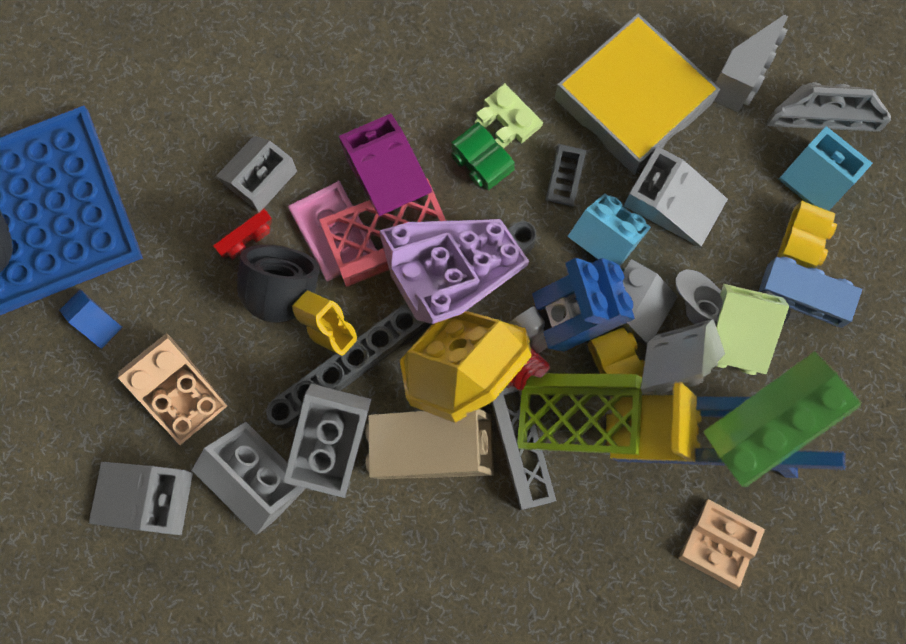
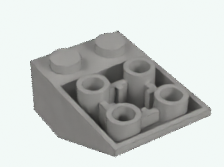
[714,15,788,112]
[624,146,728,248]
[641,319,725,395]
[89,462,193,535]

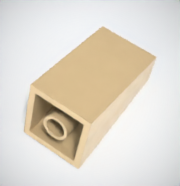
[365,409,494,479]

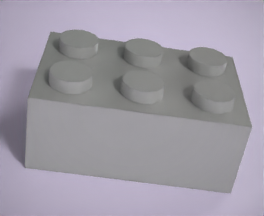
[283,383,371,498]

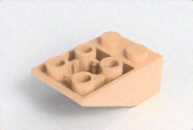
[118,333,227,445]

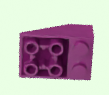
[339,113,432,216]

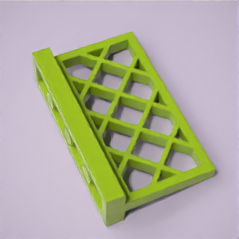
[517,374,642,455]

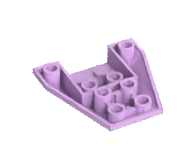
[380,219,529,324]

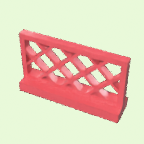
[319,178,446,287]

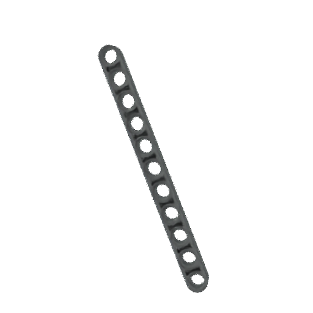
[266,221,537,429]

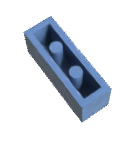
[758,257,862,328]

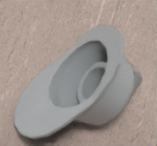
[676,270,723,325]

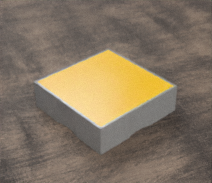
[555,14,720,175]

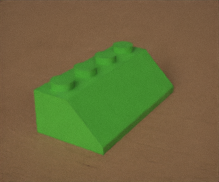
[703,351,861,487]

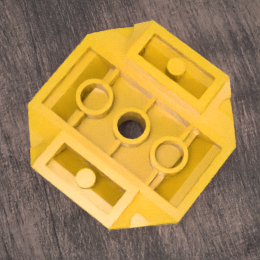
[400,311,532,423]

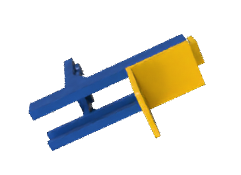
[605,382,845,478]

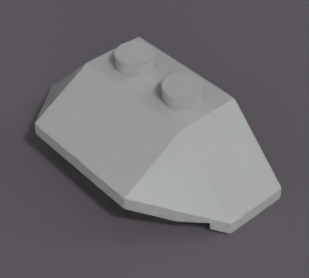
[767,83,891,131]

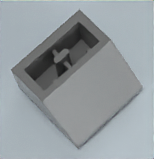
[216,135,297,212]

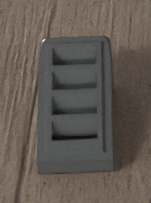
[545,144,586,207]

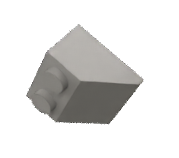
[616,259,677,345]

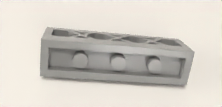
[491,387,556,511]

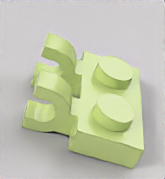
[475,84,543,148]

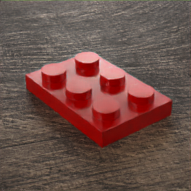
[213,208,272,260]

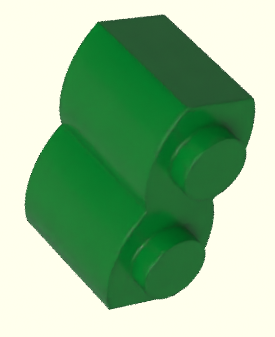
[451,122,515,191]

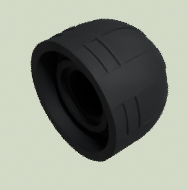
[237,245,320,323]

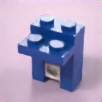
[532,258,635,352]

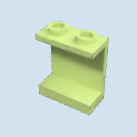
[716,284,789,375]

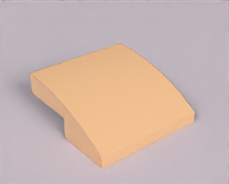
[679,499,765,590]

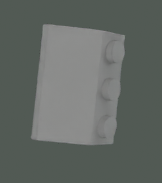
[192,422,306,535]

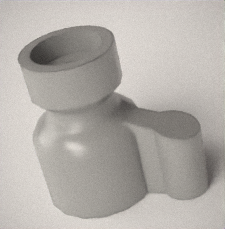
[509,306,548,353]

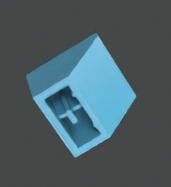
[779,126,873,211]
[568,194,651,266]

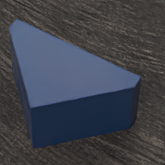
[59,289,122,349]

